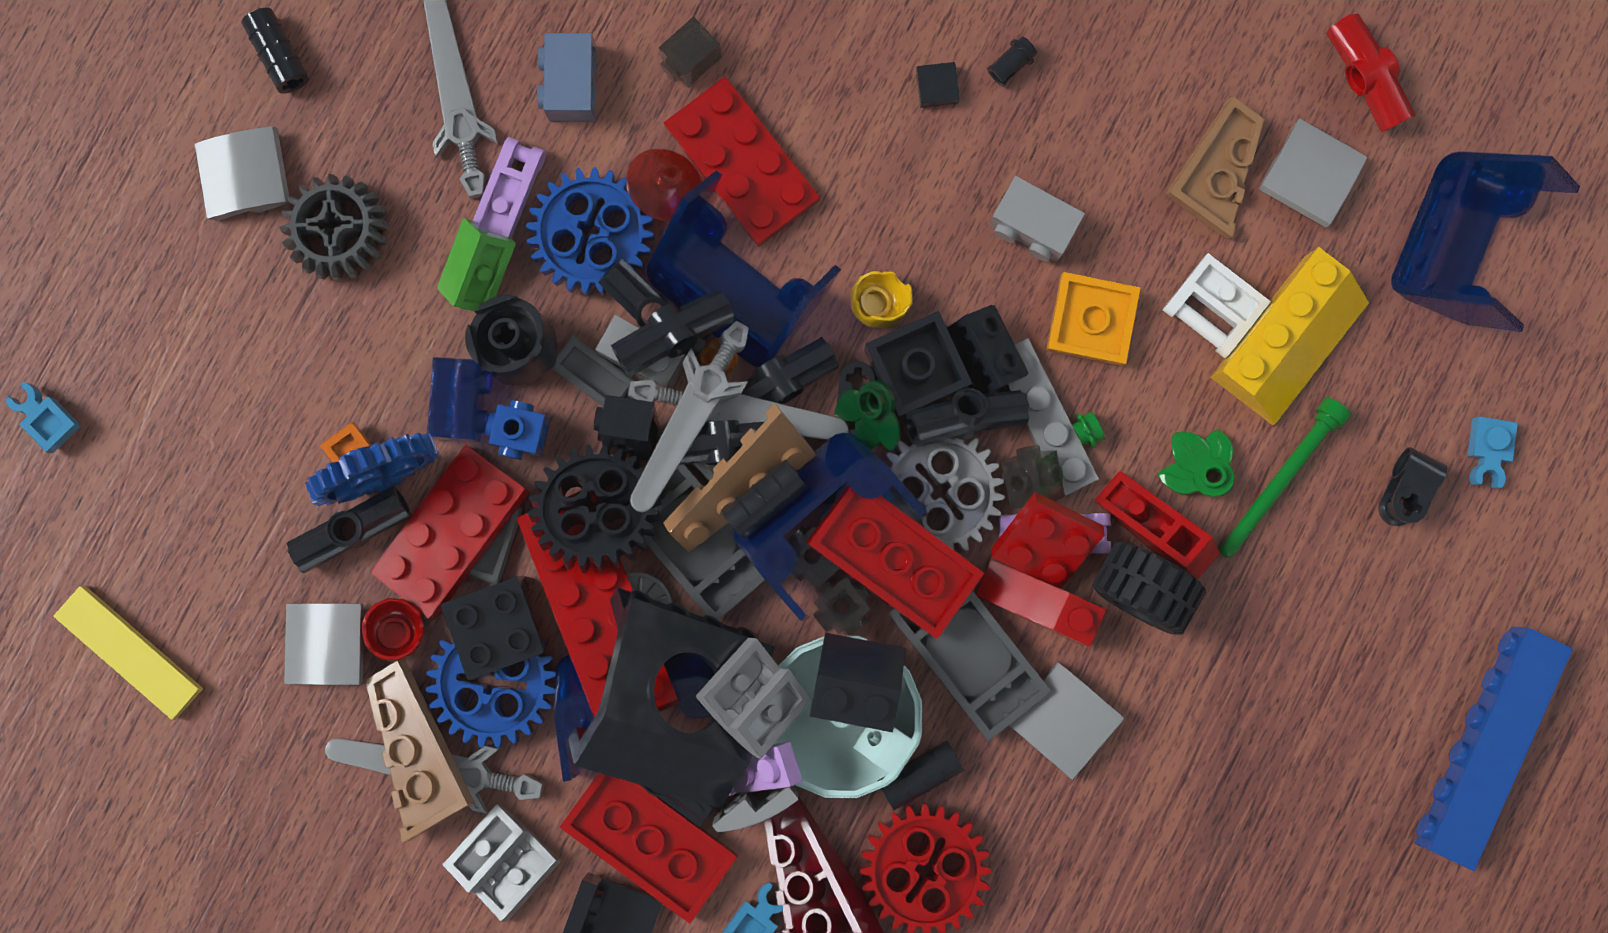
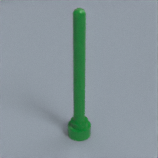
[1220,397,1352,558]

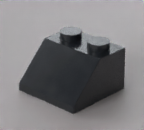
[810,632,906,733]

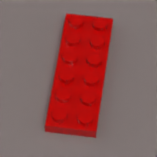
[516,491,680,717]

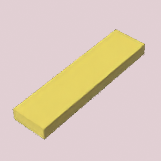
[53,586,203,720]

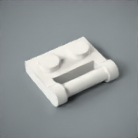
[1162,253,1271,358]

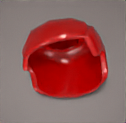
[362,598,424,661]

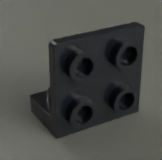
[441,576,545,680]
[563,872,662,933]

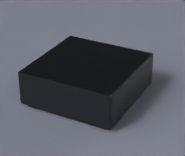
[916,62,960,108]

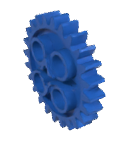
[526,167,655,296]
[305,433,439,506]
[426,640,559,748]

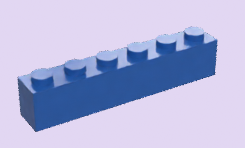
[1415,627,1573,871]

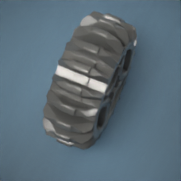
[279,174,390,281]

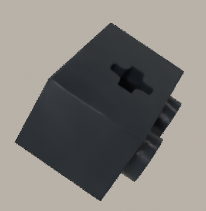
[594,395,659,461]

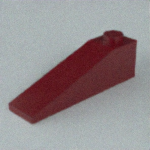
[764,797,884,933]

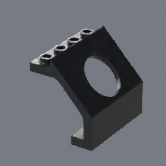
[568,587,774,808]

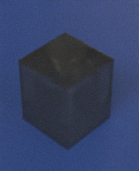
[659,16,722,87]

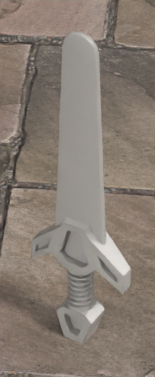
[424,0,499,200]
[630,321,749,512]
[628,380,849,441]
[325,738,545,813]

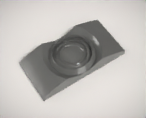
[623,465,775,620]
[888,591,1052,742]

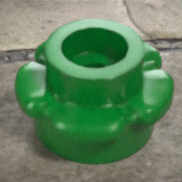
[1072,411,1106,448]

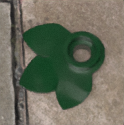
[834,380,901,452]

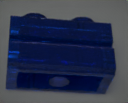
[427,357,492,443]

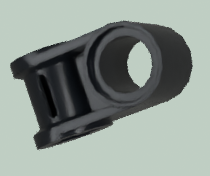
[1378,447,1448,526]

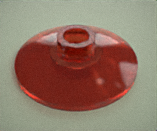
[626,149,703,221]

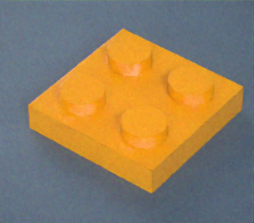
[1046,272,1141,366]

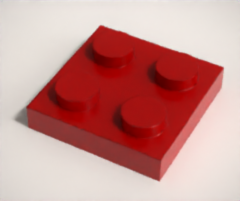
[991,492,1105,589]

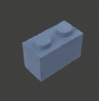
[537,33,597,122]

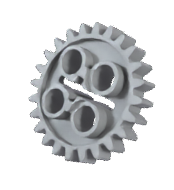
[878,438,1005,551]

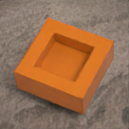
[320,422,372,463]

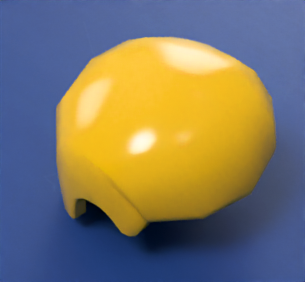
[850,271,913,330]

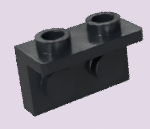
[947,305,1028,394]

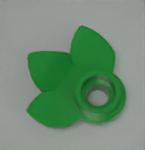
[1158,429,1234,498]

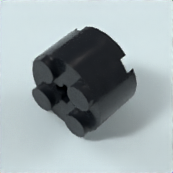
[465,295,557,385]

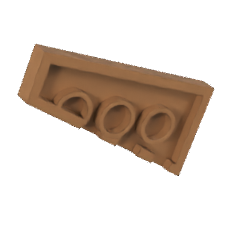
[663,403,817,552]
[366,660,475,843]

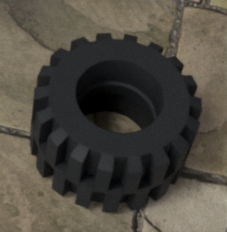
[1092,542,1206,635]

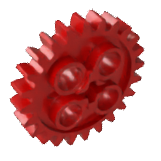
[859,802,992,933]

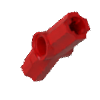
[1326,13,1415,133]

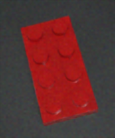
[663,76,820,247]
[370,444,530,620]
[806,477,984,639]
[559,773,738,924]

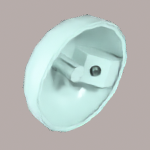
[774,635,922,798]

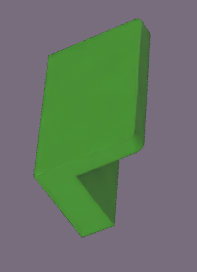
[437,218,516,312]

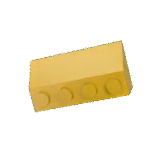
[1210,247,1369,426]

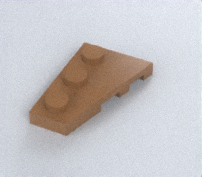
[1165,96,1264,239]

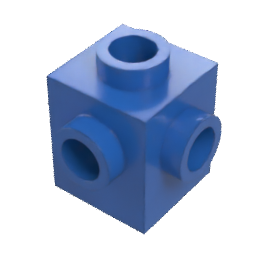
[485,400,551,460]

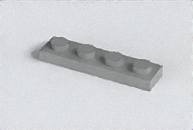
[1006,338,1099,498]

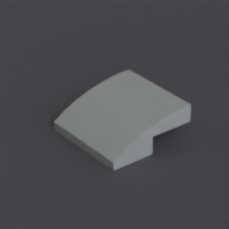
[1259,118,1367,228]
[195,126,290,221]
[284,604,364,685]
[696,638,812,759]
[1009,662,1125,780]
[712,785,799,832]
[443,804,561,922]

